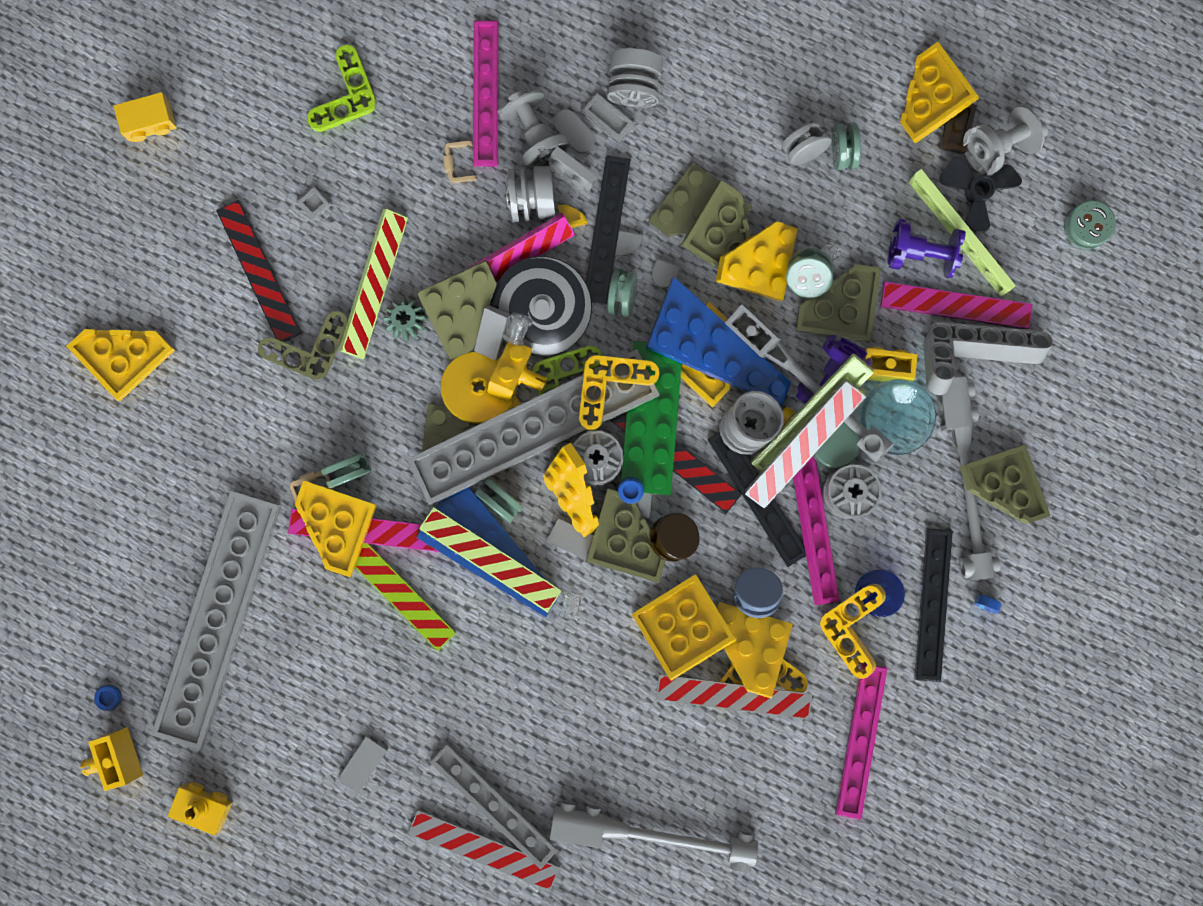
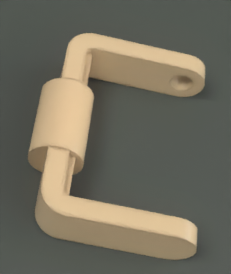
[443,141,477,183]
[290,471,335,502]

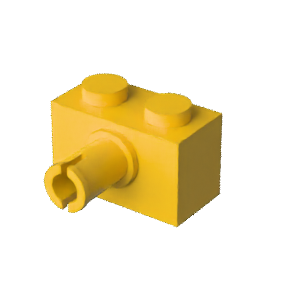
[487,339,548,403]
[80,727,143,791]
[167,782,233,836]

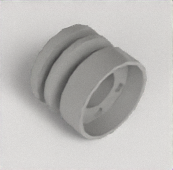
[607,48,663,108]
[505,166,555,222]
[719,391,784,455]
[573,431,623,486]
[822,464,882,519]

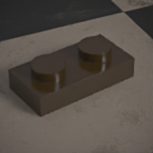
[939,104,977,155]

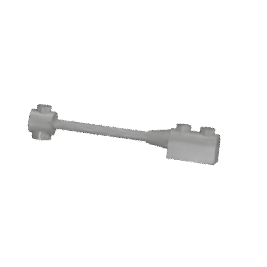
[725,304,894,463]
[936,377,1000,580]
[550,801,758,873]

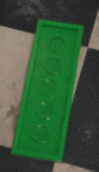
[621,341,682,496]

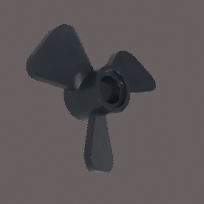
[939,157,1022,232]

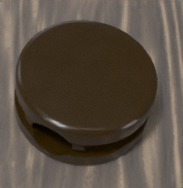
[649,513,700,562]

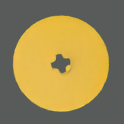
[441,352,516,424]

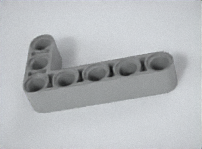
[924,322,1053,395]

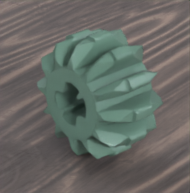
[383,298,427,341]

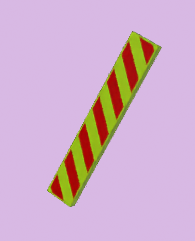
[355,543,456,651]

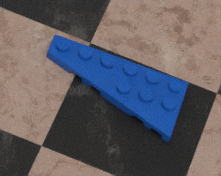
[645,277,791,406]
[416,487,559,618]

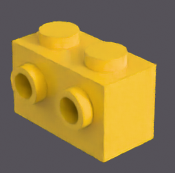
[113,92,177,142]
[865,347,918,385]

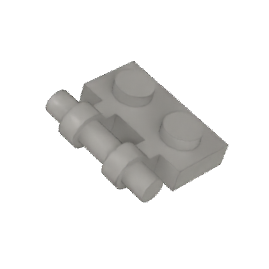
[548,146,598,198]

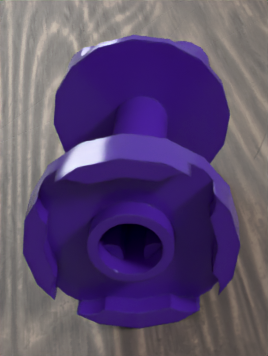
[887,218,966,278]
[796,335,872,403]

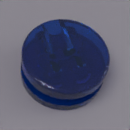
[855,570,905,617]

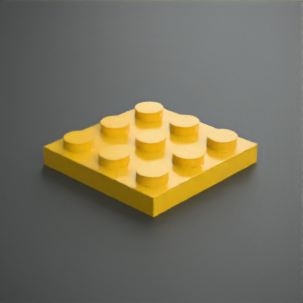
[631,574,736,681]

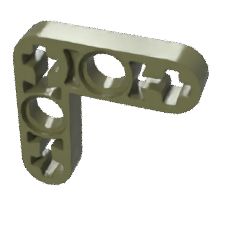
[258,311,348,380]

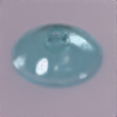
[860,379,936,455]

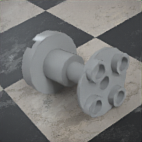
[497,87,570,170]
[963,104,1048,175]

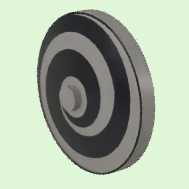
[492,256,592,357]

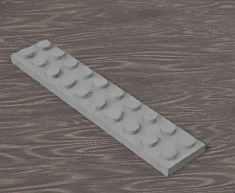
[408,349,659,505]
[151,490,281,750]

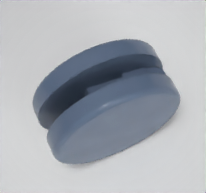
[734,568,783,618]

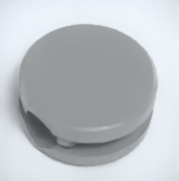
[782,121,832,165]

